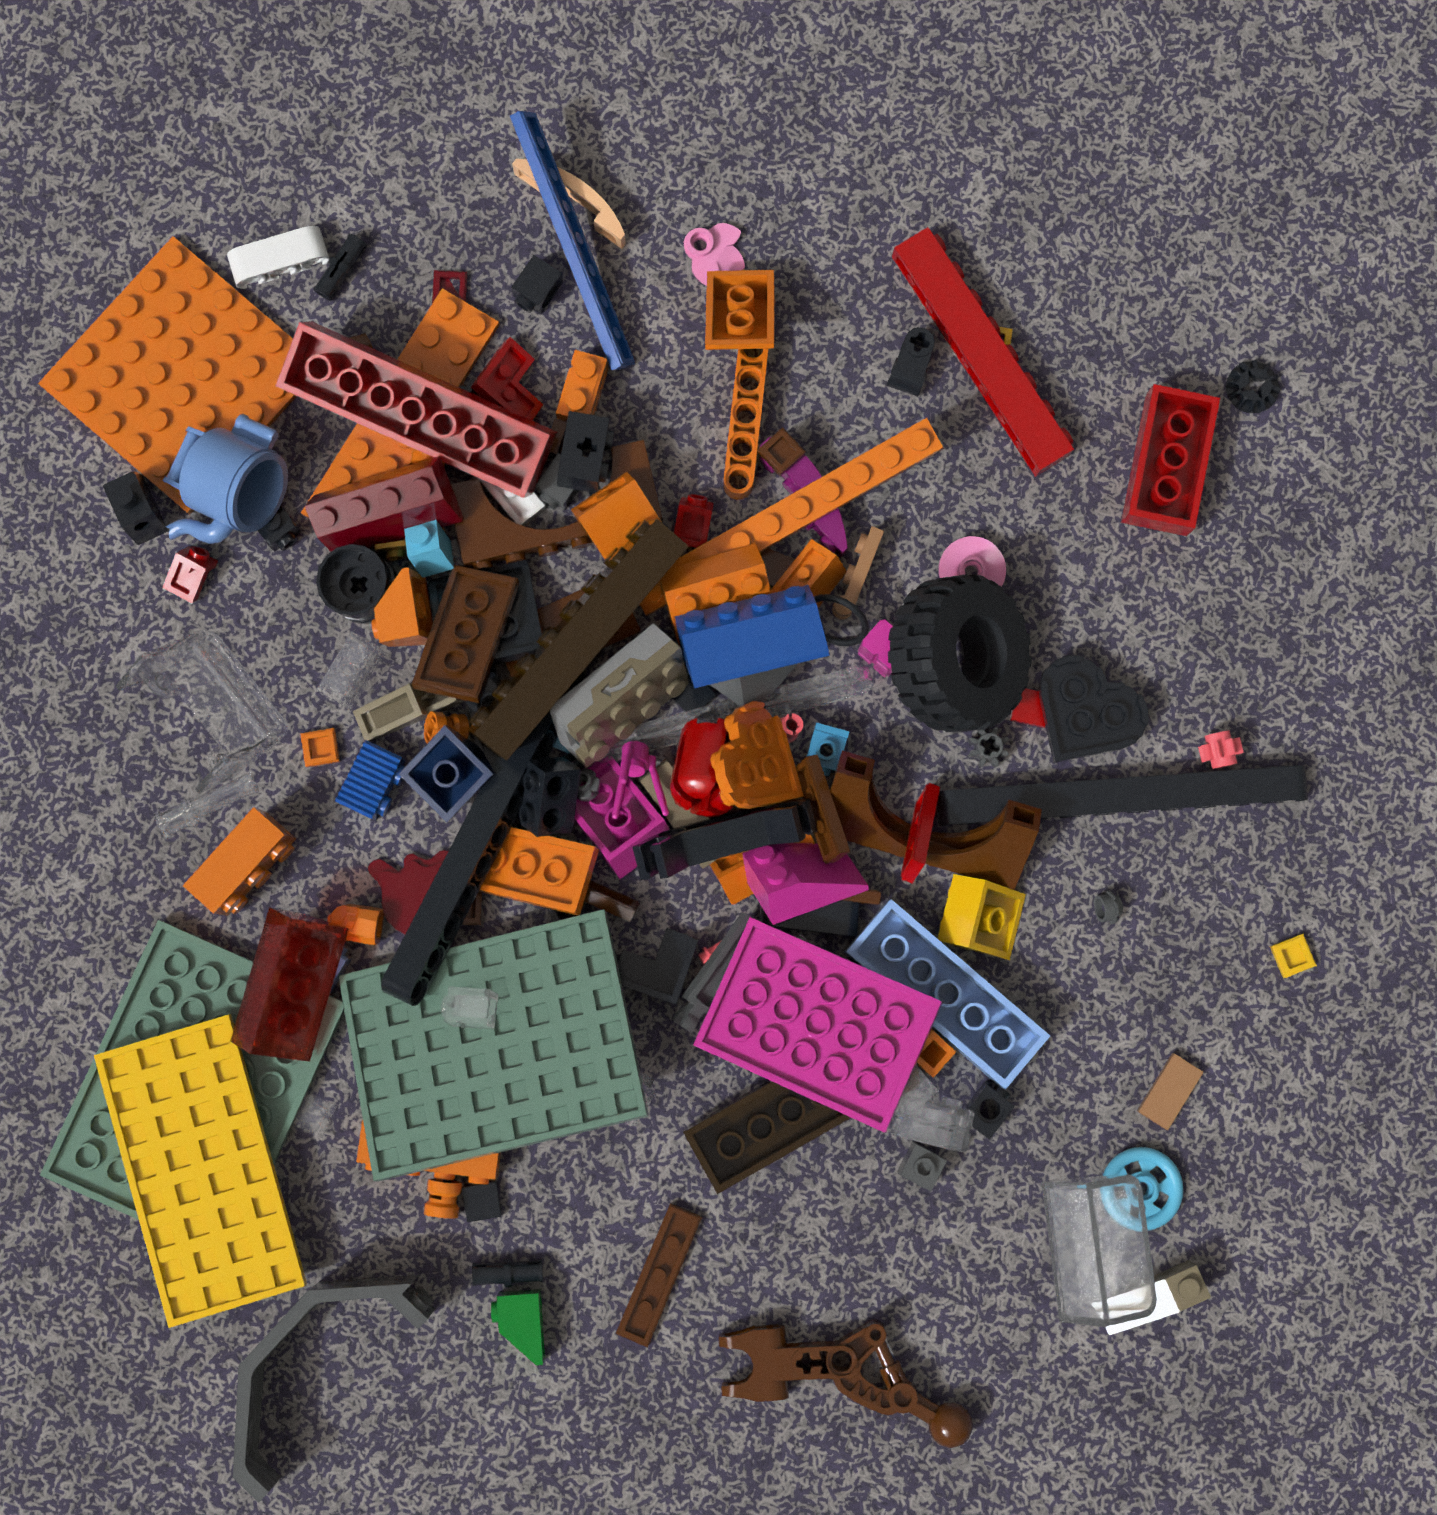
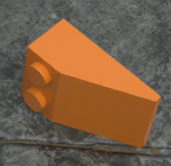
[705,270,775,350]

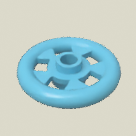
[1101,1147,1183,1231]

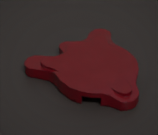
[368,850,448,935]

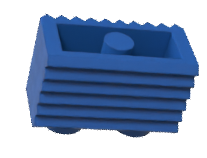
[335,740,406,821]

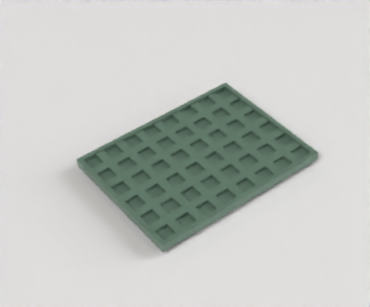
[339,909,649,1182]

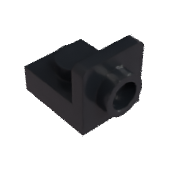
[257,505,301,552]

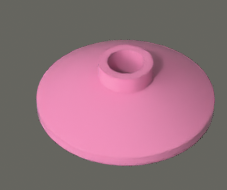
[938,536,1006,587]

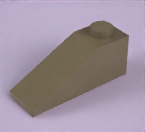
[1094,1260,1211,1335]

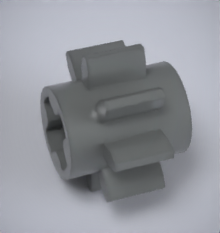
[967,727,1009,768]

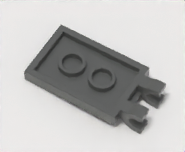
[672,912,750,1033]

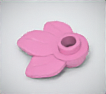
[684,223,745,286]

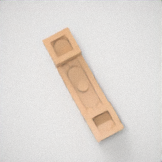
[512,159,626,249]

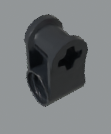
[886,327,935,397]

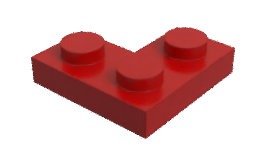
[471,337,543,420]

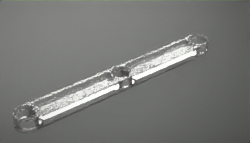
[590,666,874,766]

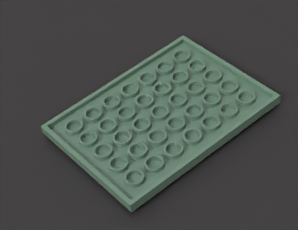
[40,920,344,1220]

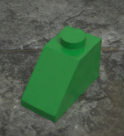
[491,1289,545,1365]

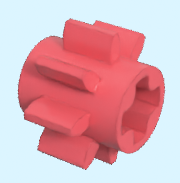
[1198,730,1244,769]

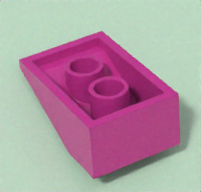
[574,753,669,879]
[742,843,869,925]

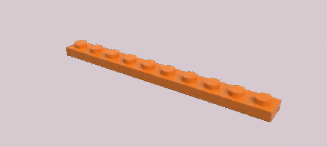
[640,418,944,616]

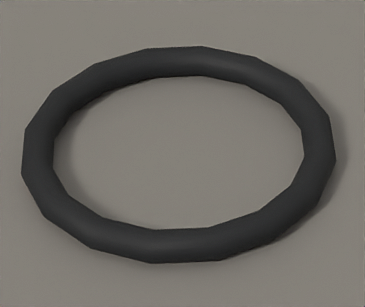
[814,594,869,646]

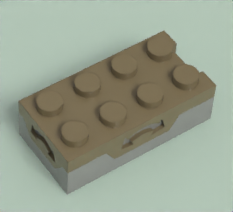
[550,623,689,768]

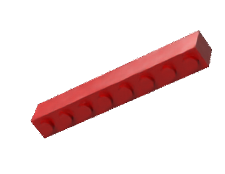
[892,227,1074,477]

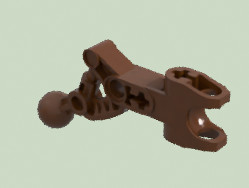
[719,1319,973,1448]

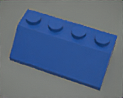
[675,585,830,688]

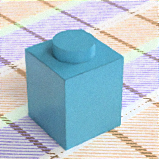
[404,520,454,578]

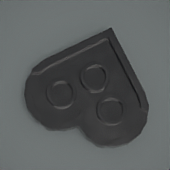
[1039,655,1149,763]

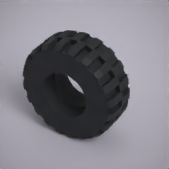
[888,574,1032,732]

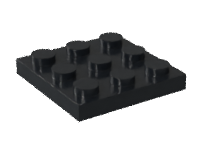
[428,560,542,665]

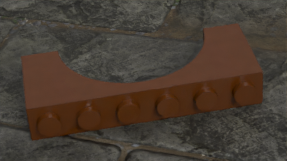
[451,440,663,570]
[829,750,1042,890]

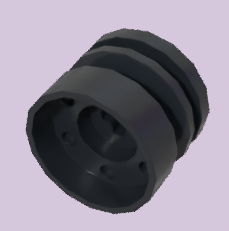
[316,544,398,624]

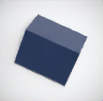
[399,725,495,823]

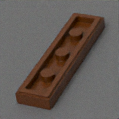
[616,1203,702,1348]

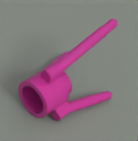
[612,741,669,819]

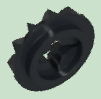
[1226,359,1281,414]

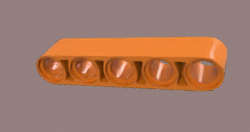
[723,349,768,500]

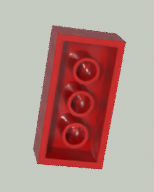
[1121,384,1220,536]

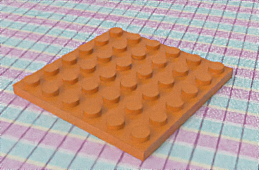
[38,236,297,515]

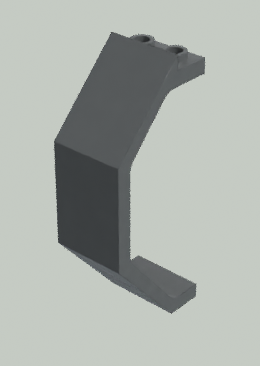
[233,1275,435,1503]

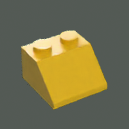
[937,874,1026,960]

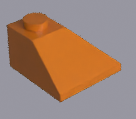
[371,568,433,647]

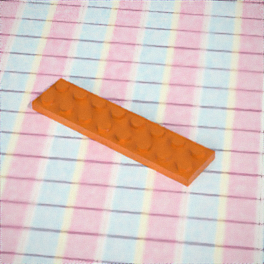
[301,288,500,519]

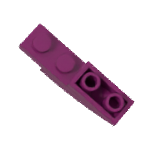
[759,437,848,558]

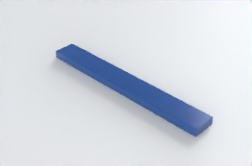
[510,111,635,370]

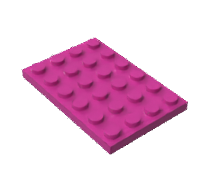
[693,917,943,1133]

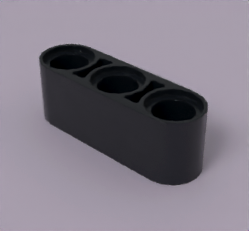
[759,900,861,937]

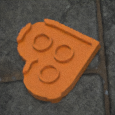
[710,701,804,809]

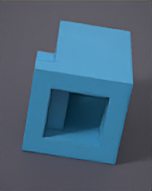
[806,722,849,777]

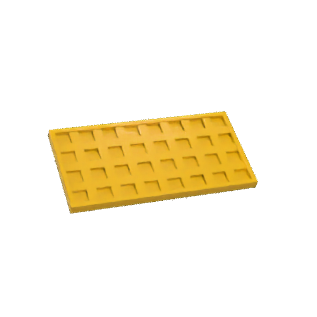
[94,1014,307,1328]

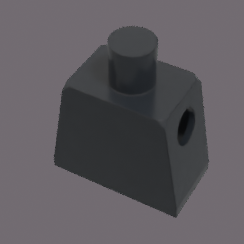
[103,471,169,545]

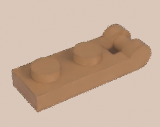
[832,526,884,620]

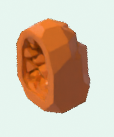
[326,904,384,945]

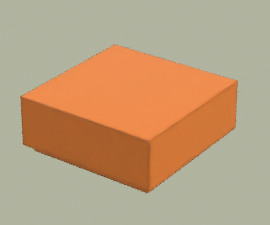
[300,728,340,768]

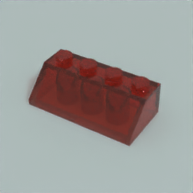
[230,907,349,1062]

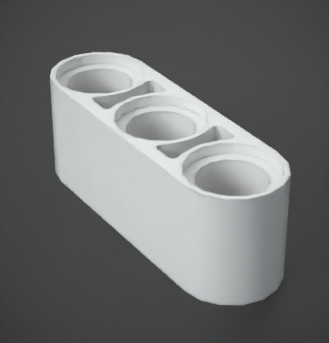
[227,226,329,289]

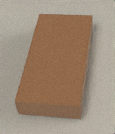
[1137,1053,1203,1131]

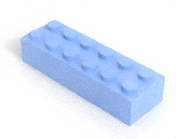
[844,899,1050,1089]

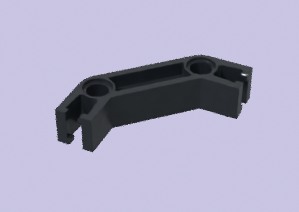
[632,799,818,880]

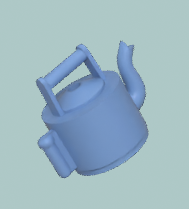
[162,414,288,544]

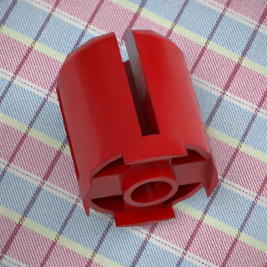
[670,718,734,817]

